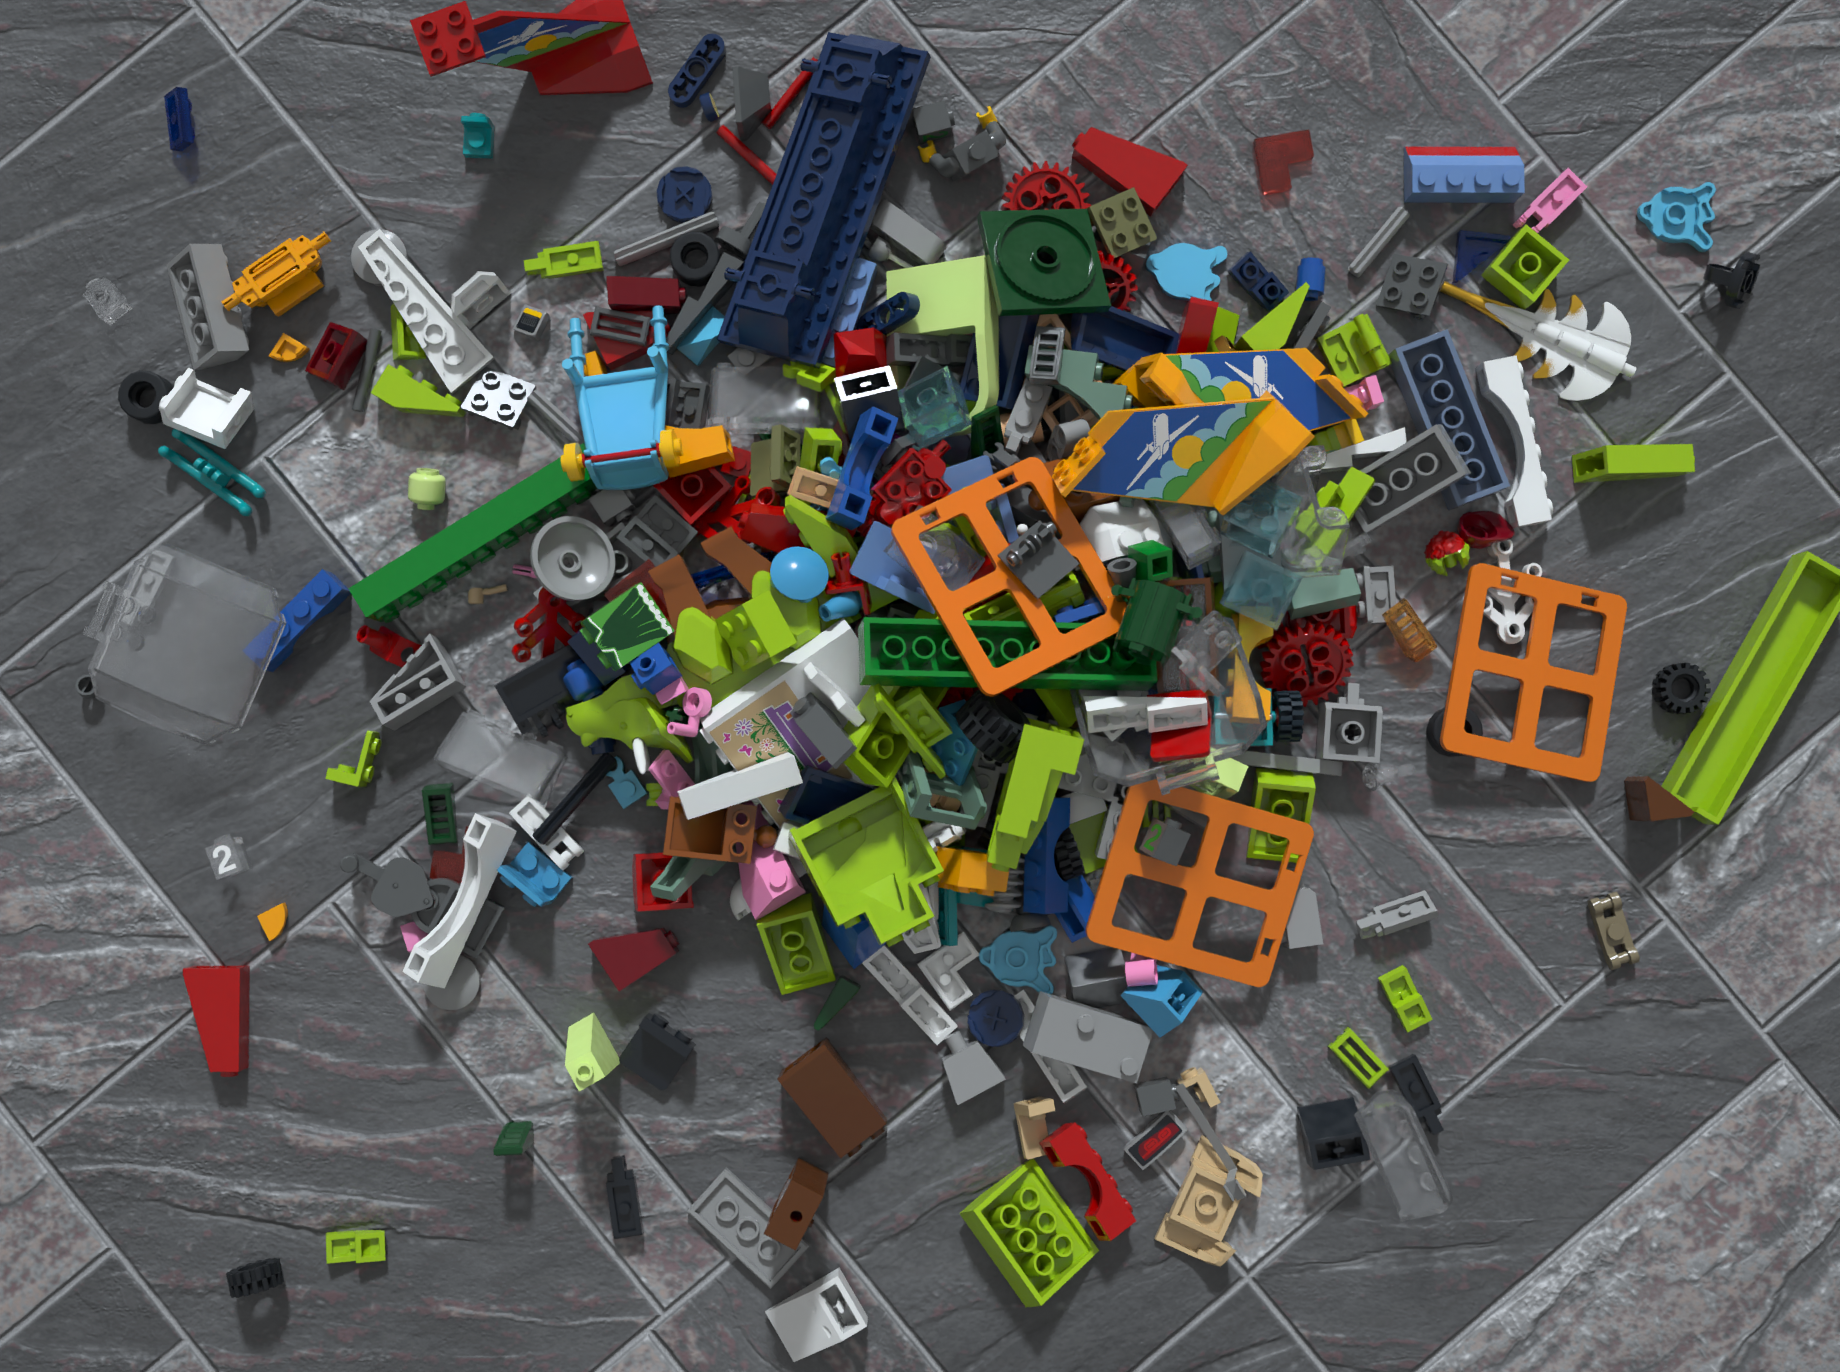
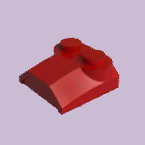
[632,852,694,911]

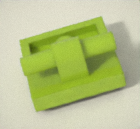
[1315,313,1392,388]

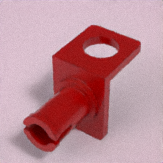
[825,552,872,616]
[356,625,422,667]

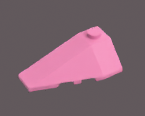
[736,800,806,920]

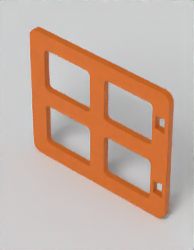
[891,457,1127,697]
[1440,563,1627,782]
[1085,775,1314,987]

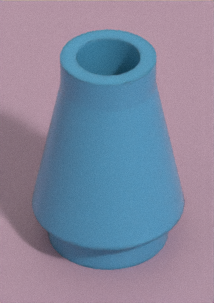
[819,591,862,622]

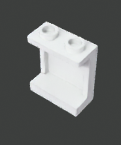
[159,368,254,449]

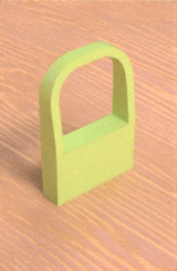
[886,255,999,438]

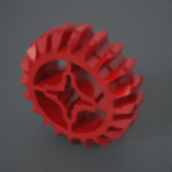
[1070,251,1138,315]

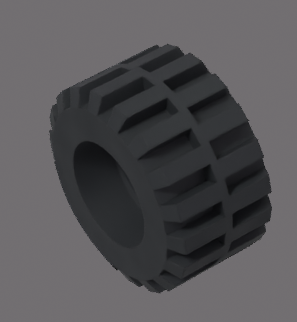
[956,688,1031,763]

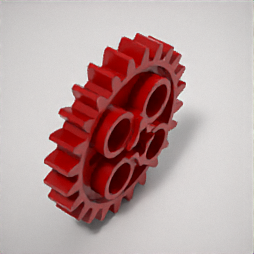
[1000,161,1091,211]
[1260,621,1354,707]

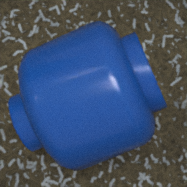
[563,659,604,702]

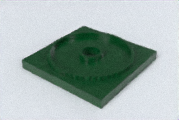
[977,209,1111,316]

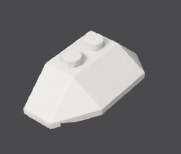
[1075,499,1173,571]

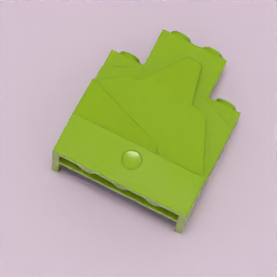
[987,718,1084,872]
[788,776,944,947]

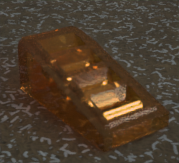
[1382,598,1437,662]

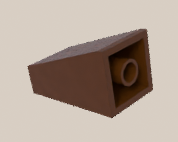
[777,1037,887,1158]

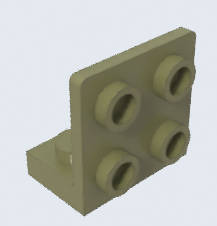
[1087,187,1157,258]
[750,424,801,497]

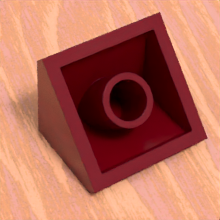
[305,322,368,390]

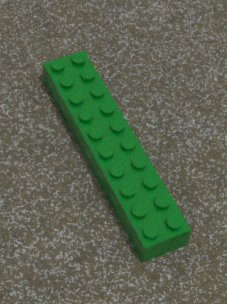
[348,443,603,623]
[858,617,1158,691]

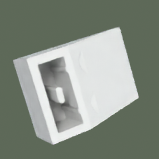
[765,1268,868,1362]

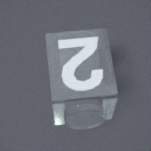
[205,834,253,880]

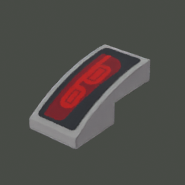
[1124,1110,1188,1170]

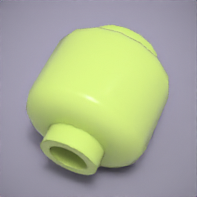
[408,468,446,510]

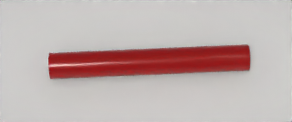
[762,57,818,129]
[716,125,777,185]

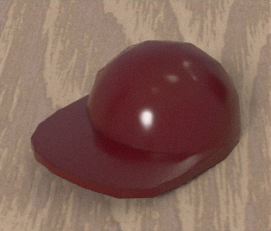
[1457,511,1515,550]

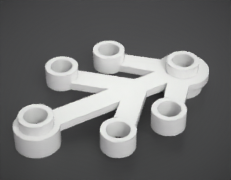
[1483,540,1542,644]

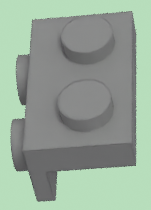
[1355,566,1398,625]

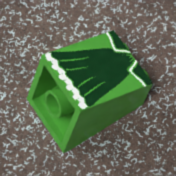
[579,582,674,671]

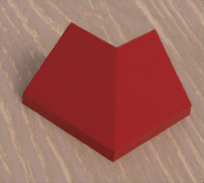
[833,327,889,378]
[653,467,732,526]

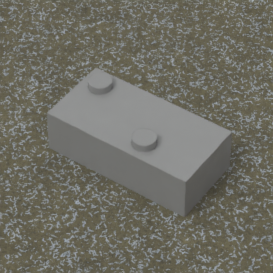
[1338,424,1471,533]
[1022,991,1153,1084]

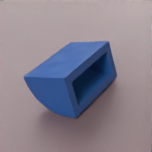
[1055,875,1095,943]

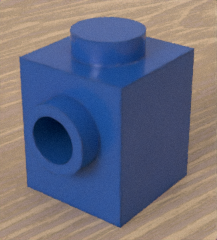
[629,643,682,695]

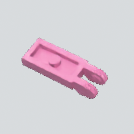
[1513,168,1587,233]

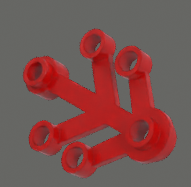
[681,475,780,544]
[512,587,586,663]

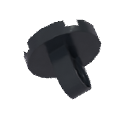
[1703,251,1760,309]

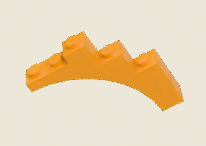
[584,351,735,478]

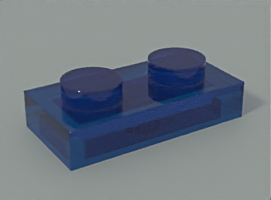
[164,87,195,151]

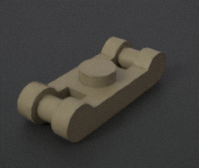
[1588,892,1640,970]

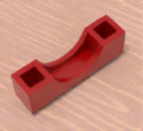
[1039,1122,1136,1241]

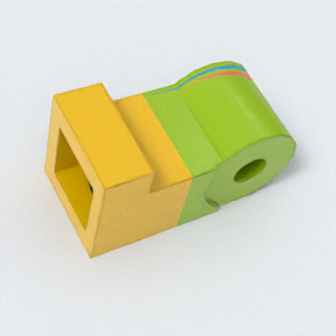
[1307,419,1364,459]

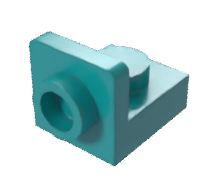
[461,113,495,159]

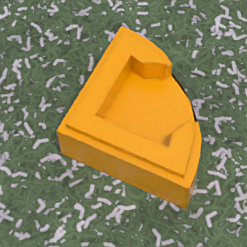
[269,333,310,362]
[257,903,288,941]

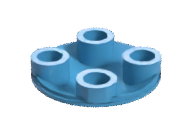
[770,547,829,603]

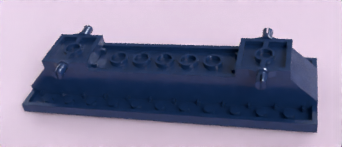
[717,32,931,368]

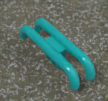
[158,429,266,517]

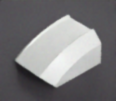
[451,271,511,329]

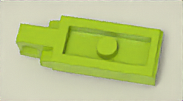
[523,241,604,279]

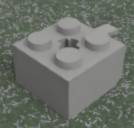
[1316,683,1383,763]

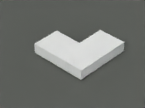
[804,662,866,727]
[917,931,979,1011]

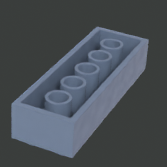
[1388,329,1510,511]

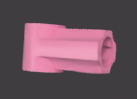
[1125,953,1158,987]

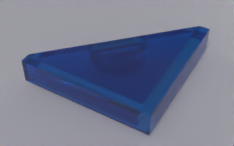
[1452,230,1511,283]

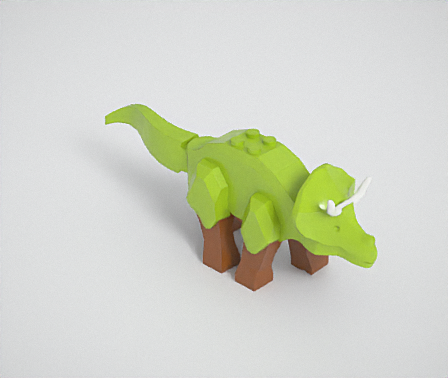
[566,506,958,774]

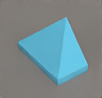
[677,306,725,366]

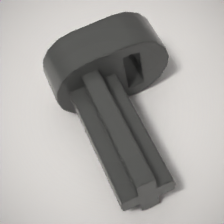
[715,202,766,260]

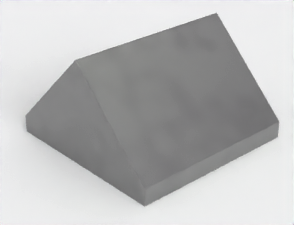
[1064,947,1128,1008]

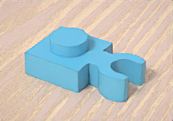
[607,756,648,809]

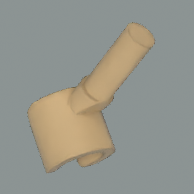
[468,584,507,604]

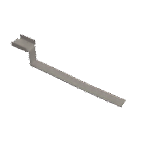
[1174,1083,1247,1202]

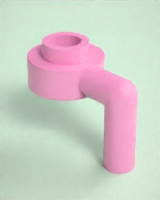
[667,687,712,737]

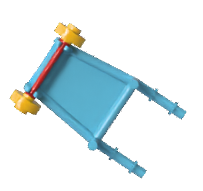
[561,306,683,490]

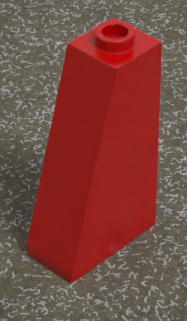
[1072,127,1188,217]
[737,503,857,553]
[183,966,250,1077]

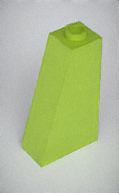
[1572,444,1695,483]

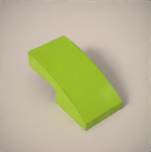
[1378,965,1433,1033]
[326,1230,386,1264]

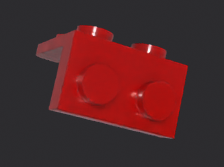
[1147,689,1212,762]

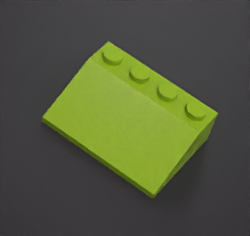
[959,1158,1099,1307]

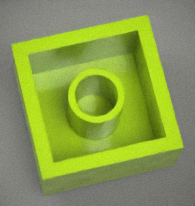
[1481,224,1569,310]
[715,590,797,671]

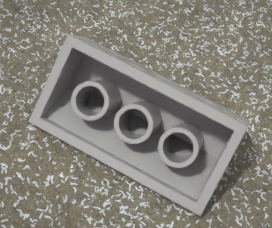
[167,244,249,371]

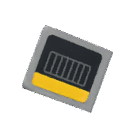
[513,305,550,342]

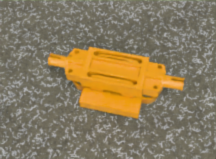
[221,231,332,317]

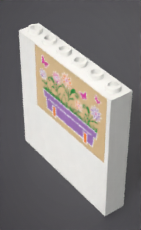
[700,618,880,834]

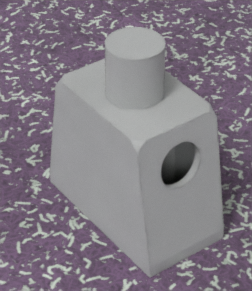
[942,1031,1006,1105]

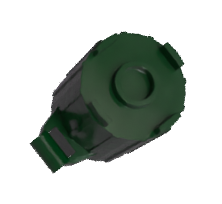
[1111,578,1205,667]

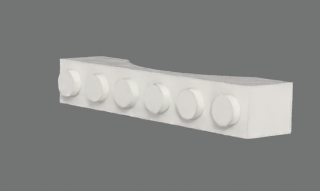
[1476,355,1553,529]
[402,813,517,989]

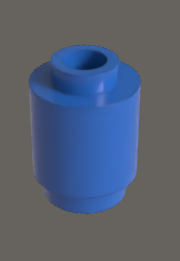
[1296,258,1326,301]

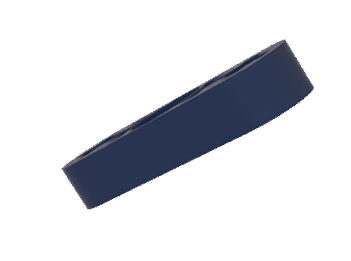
[668,34,726,108]
[857,292,920,335]

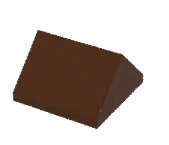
[1624,776,1694,821]

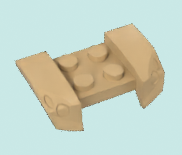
[1154,1135,1263,1267]

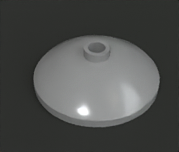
[530,516,615,601]

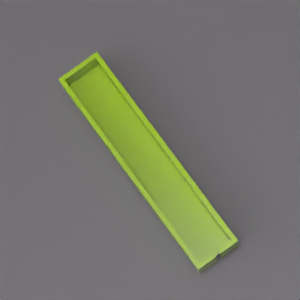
[1662,551,1840,825]

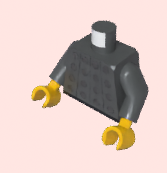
[918,106,1006,181]

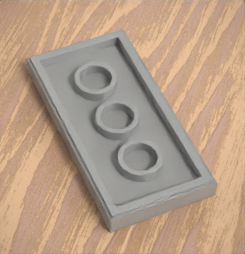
[687,1167,810,1289]

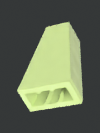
[565,1013,620,1091]

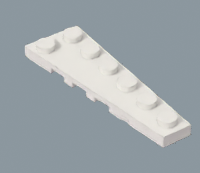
[358,229,494,395]

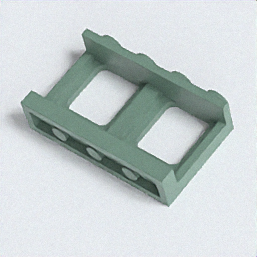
[897,751,987,830]

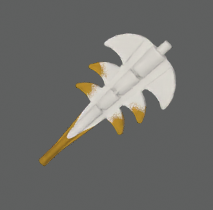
[1440,281,1637,401]

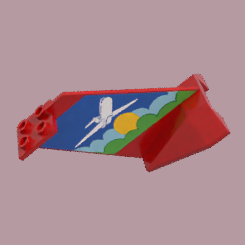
[410,0,653,95]

